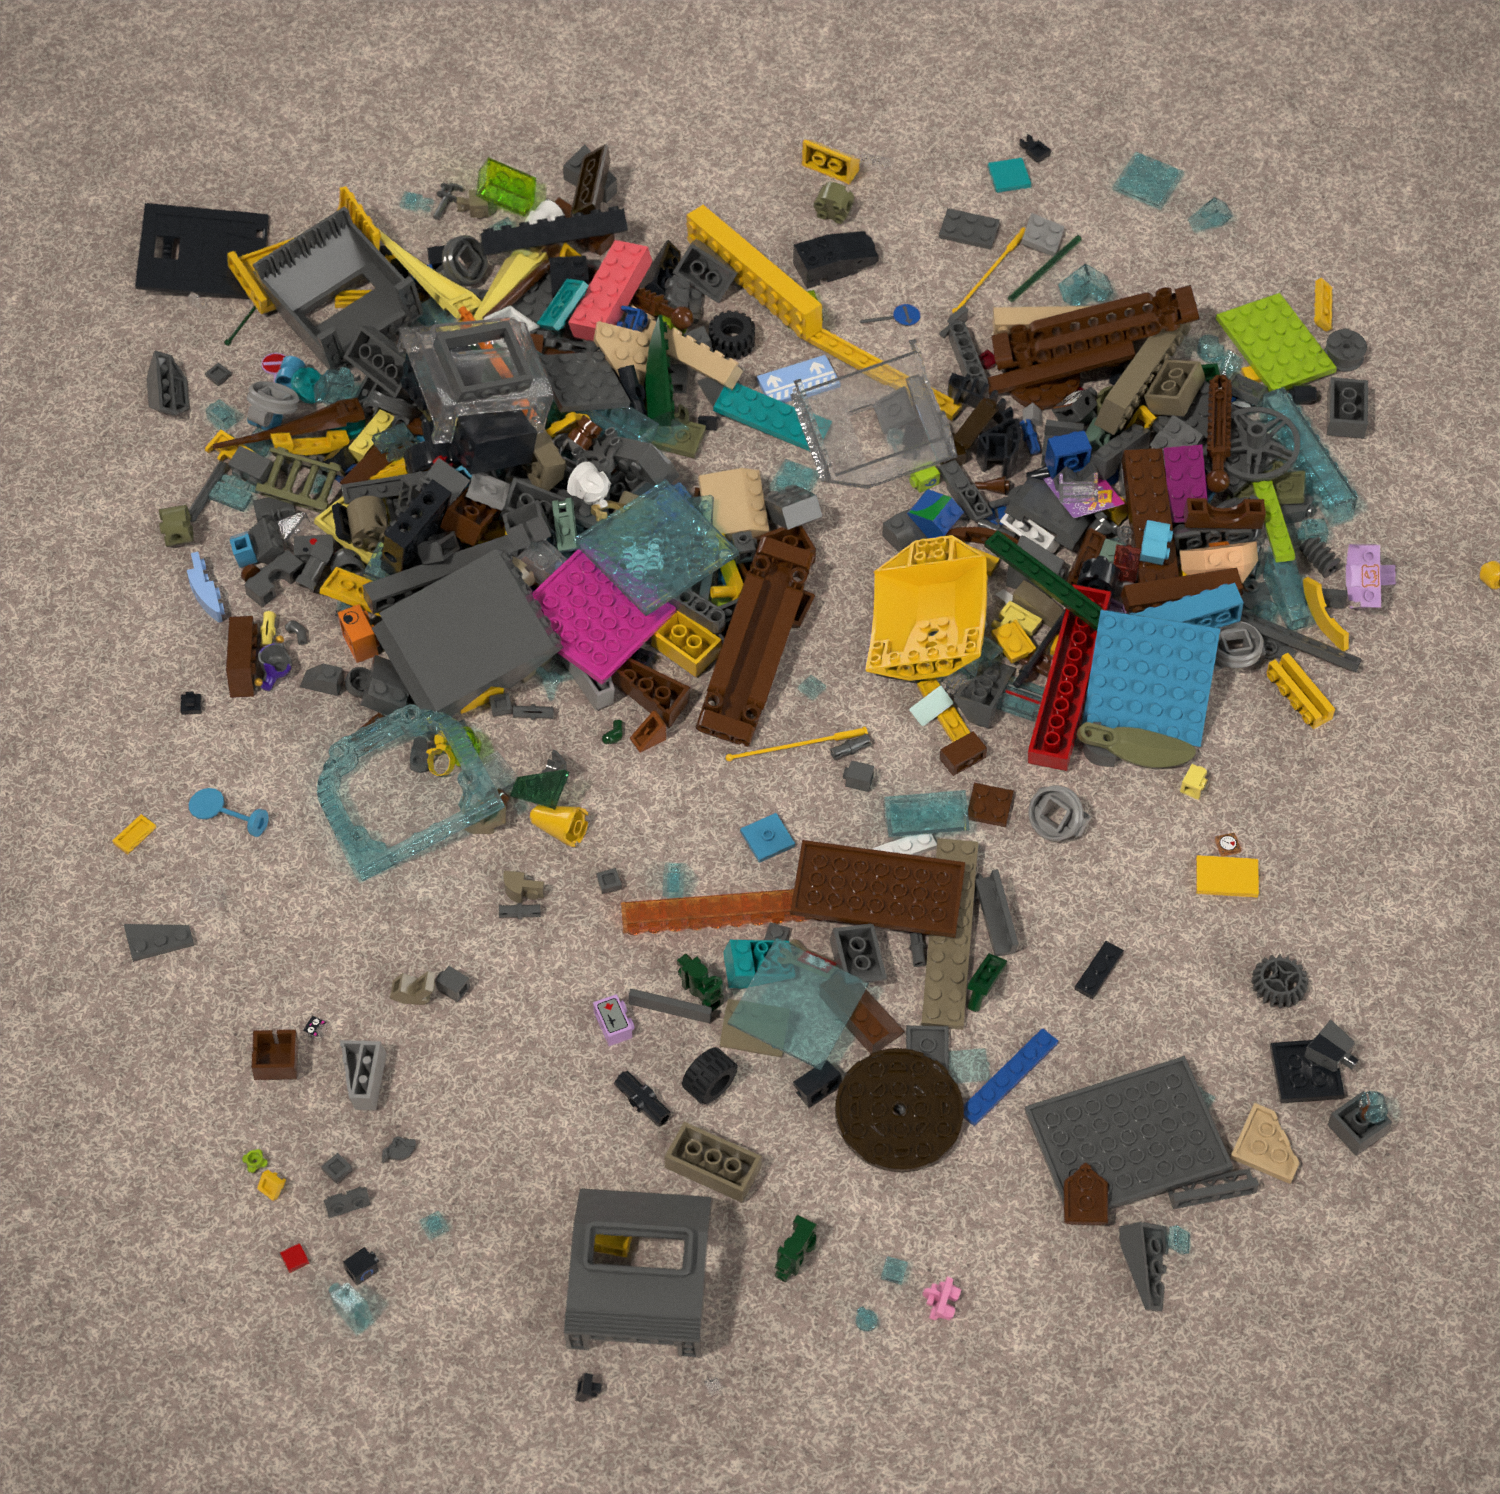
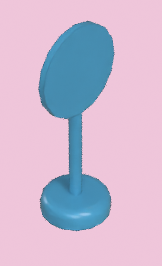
[189,788,269,837]

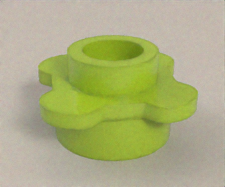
[242,1149,268,1173]

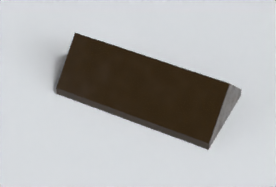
[570,144,611,217]

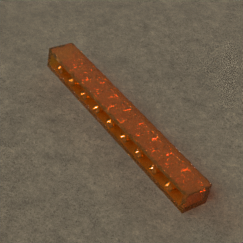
[621,889,823,935]

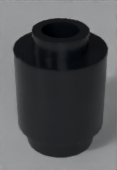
[1288,385,1317,404]

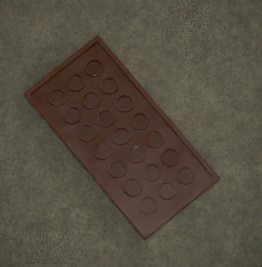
[790,840,966,938]

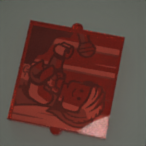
[1113,544,1141,582]

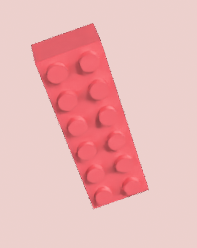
[568,240,653,341]

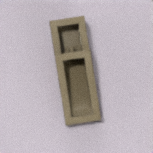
[1012,580,1064,633]

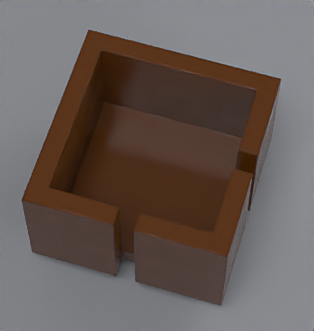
[251,1029,299,1080]

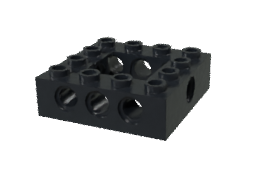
[380,479,452,575]

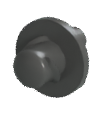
[1086,511,1121,537]

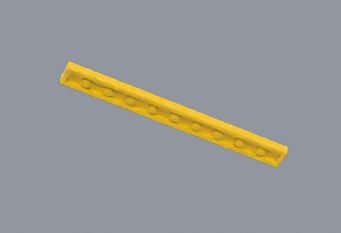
[797,328,962,421]

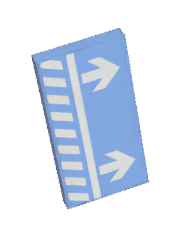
[756,355,840,403]

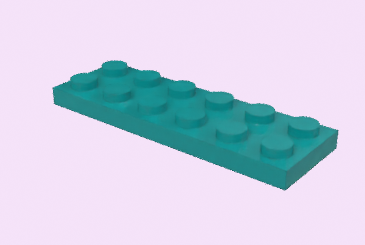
[713,383,831,454]

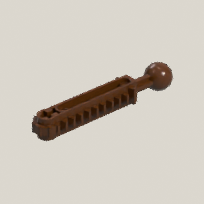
[589,269,694,330]
[1206,375,1232,493]

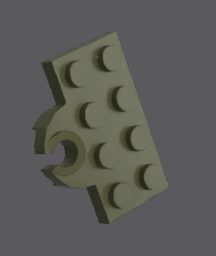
[622,404,706,458]
[1227,460,1306,505]

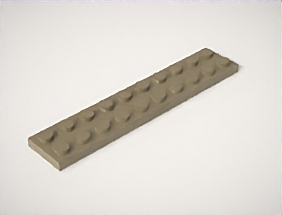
[921,838,978,1030]

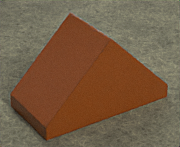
[630,710,666,753]

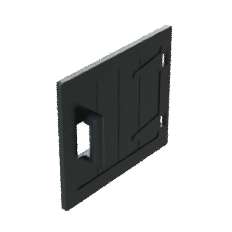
[135,203,269,300]

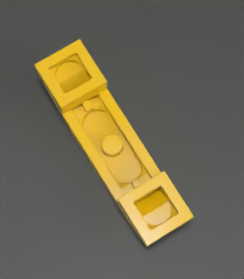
[271,430,350,455]

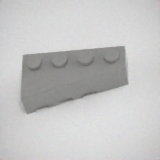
[557,653,615,710]

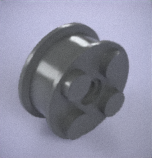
[1324,328,1367,372]

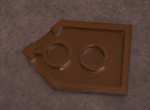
[1064,1162,1108,1225]

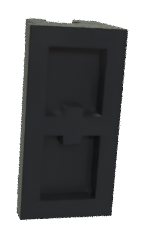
[793,1059,842,1108]

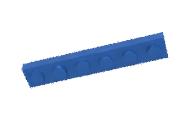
[964,1028,1058,1126]

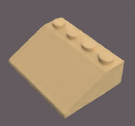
[698,468,769,542]

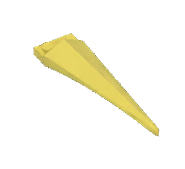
[375,226,482,319]
[474,250,548,325]

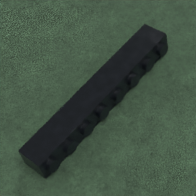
[479,206,628,257]

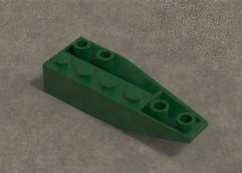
[646,315,675,428]

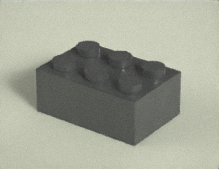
[1327,377,1368,438]
[764,484,823,530]

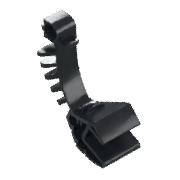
[947,373,1021,480]

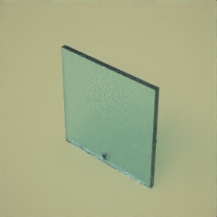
[728,938,869,1070]

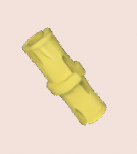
[260,611,276,649]

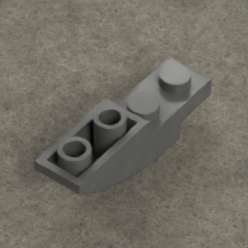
[938,460,993,522]

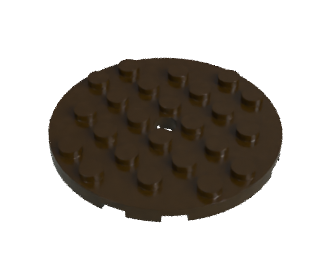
[835,1048,964,1172]

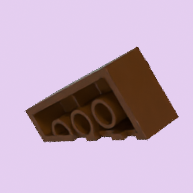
[226,616,258,698]
[611,658,690,728]

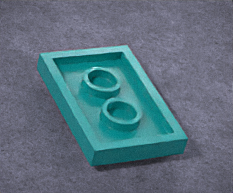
[536,279,589,331]

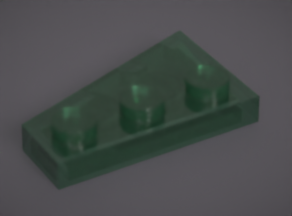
[510,769,570,810]

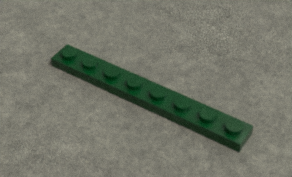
[985,530,1104,631]

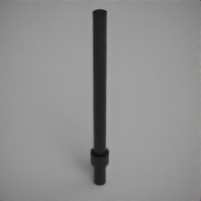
[1013,608,1066,688]

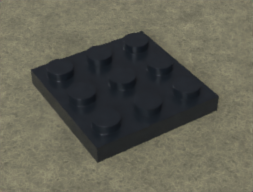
[1270,1040,1345,1103]

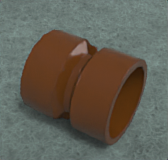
[568,415,603,451]

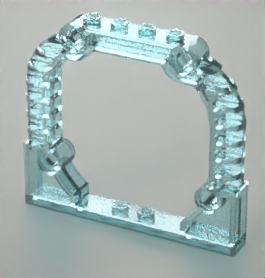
[317,704,505,883]

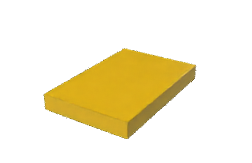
[1196,855,1259,898]

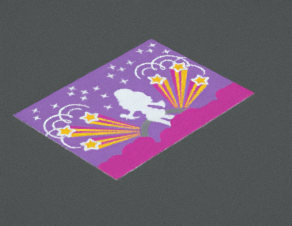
[1043,473,1125,518]

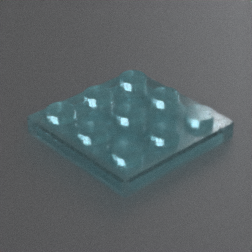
[1112,152,1184,210]

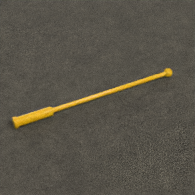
[952,227,1025,314]
[725,726,868,762]

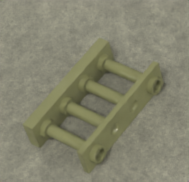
[255,447,346,513]

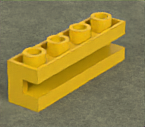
[1266,653,1335,729]

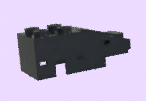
[793,231,879,289]

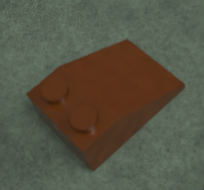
[440,486,499,546]

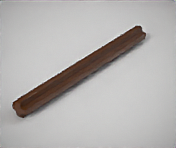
[482,259,550,319]

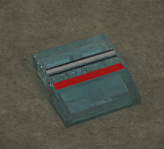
[997,676,1045,722]

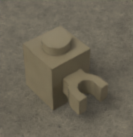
[457,189,489,218]

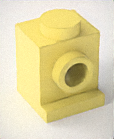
[1180,764,1208,800]

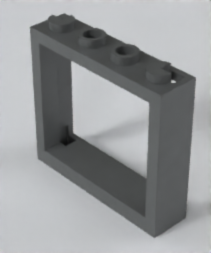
[433,320,533,403]

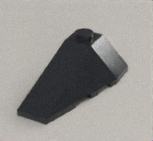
[640,240,681,296]

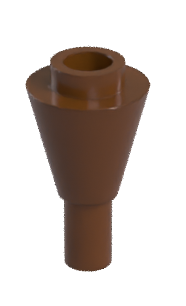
[974,476,1010,495]

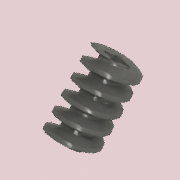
[1299,536,1340,578]

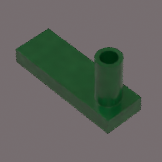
[967,953,1007,1012]

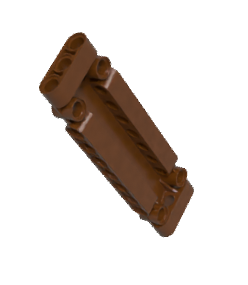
[991,285,1200,371]
[695,537,814,747]

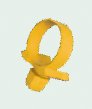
[426,734,458,776]

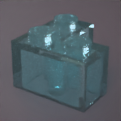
[1058,264,1114,306]

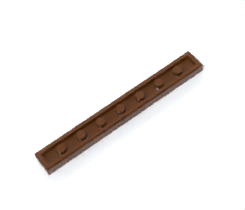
[987,340,1135,395]

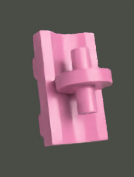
[922,1277,961,1320]

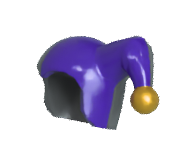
[254,635,292,691]

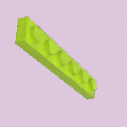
[1253,480,1295,563]

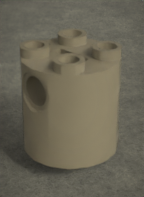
[347,496,389,553]

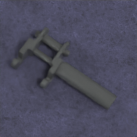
[433,182,463,220]

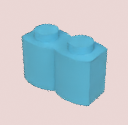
[1140,520,1173,565]

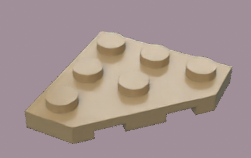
[593,321,652,386]
[1230,1103,1299,1184]

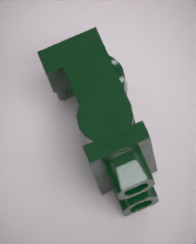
[677,953,724,1012]
[775,1214,817,1283]

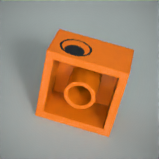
[338,604,380,663]

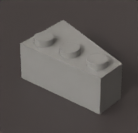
[340,1040,387,1110]

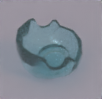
[1196,334,1224,364]

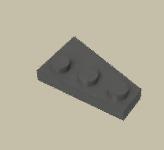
[124,924,194,962]

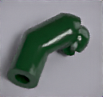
[602,720,623,745]

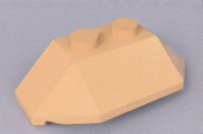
[1179,541,1258,583]

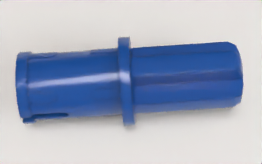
[1020,419,1041,455]

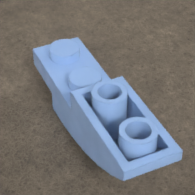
[187,552,225,623]

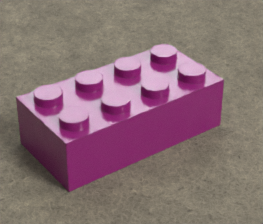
[1163,445,1207,527]

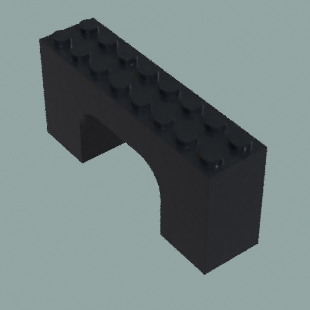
[401,345,538,475]

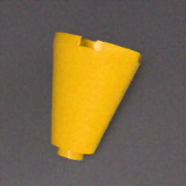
[530,805,588,847]

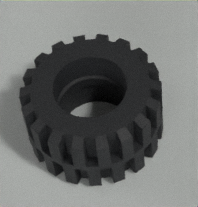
[709,310,755,360]
[682,1047,738,1105]

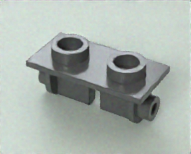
[323,1186,371,1218]

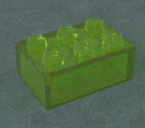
[476,157,536,217]

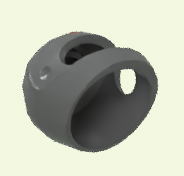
[330,548,366,577]

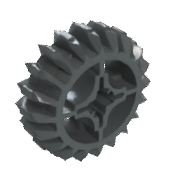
[1251,954,1309,1009]

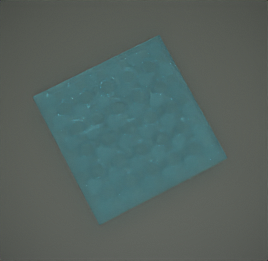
[573,480,739,616]

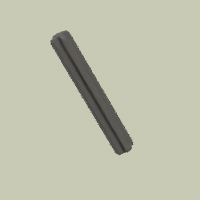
[189,461,228,522]

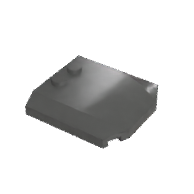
[1005,477,1095,550]

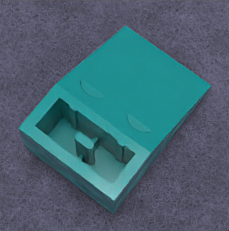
[723,939,795,989]

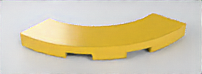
[1303,577,1349,651]

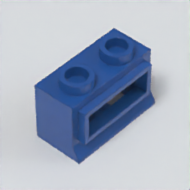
[617,305,648,332]

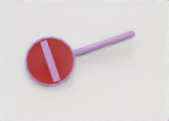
[261,353,286,382]

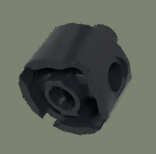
[1077,556,1121,598]

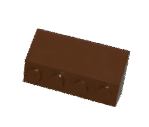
[819,974,905,1054]

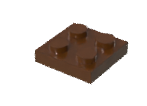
[966,782,1014,827]

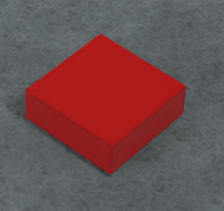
[280,1243,309,1273]

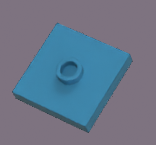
[740,813,795,863]

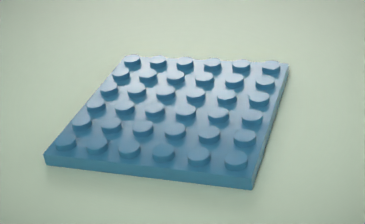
[1082,609,1220,747]

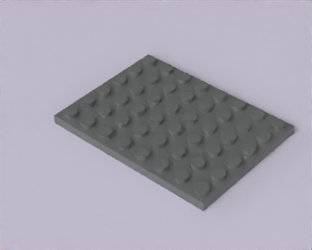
[1024,1056,1233,1210]

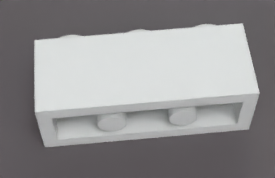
[1000,513,1060,553]

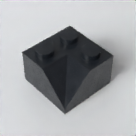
[549,256,589,298]

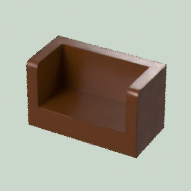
[939,731,987,776]

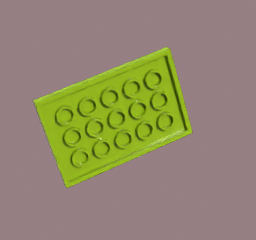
[1216,293,1337,395]

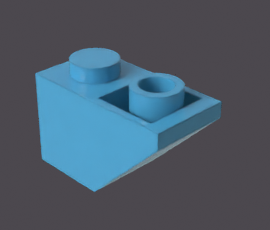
[230,530,258,568]

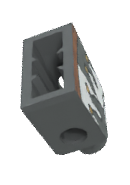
[1051,387,1097,422]

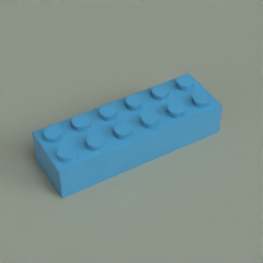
[1130,583,1244,628]

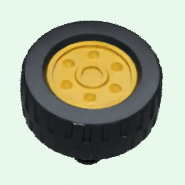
[404,414,462,474]

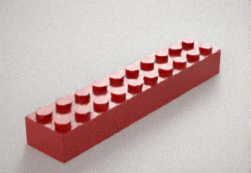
[1028,585,1111,771]

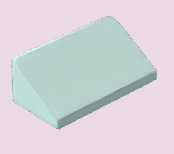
[909,686,953,726]

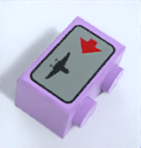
[593,994,635,1046]

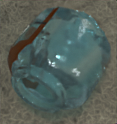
[1358,1091,1388,1123]

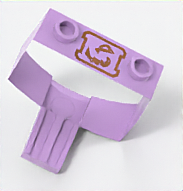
[1346,544,1396,608]

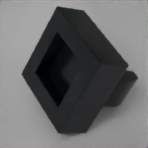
[180,691,202,715]
[575,1373,602,1402]

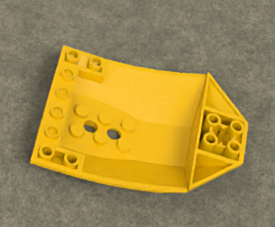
[865,535,988,681]

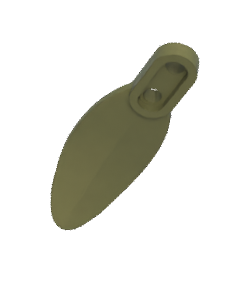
[1077,722,1196,768]

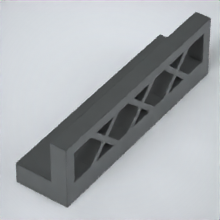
[975,869,1019,957]
[1167,1168,1259,1209]

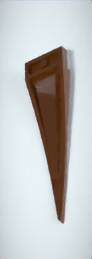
[213,397,365,449]

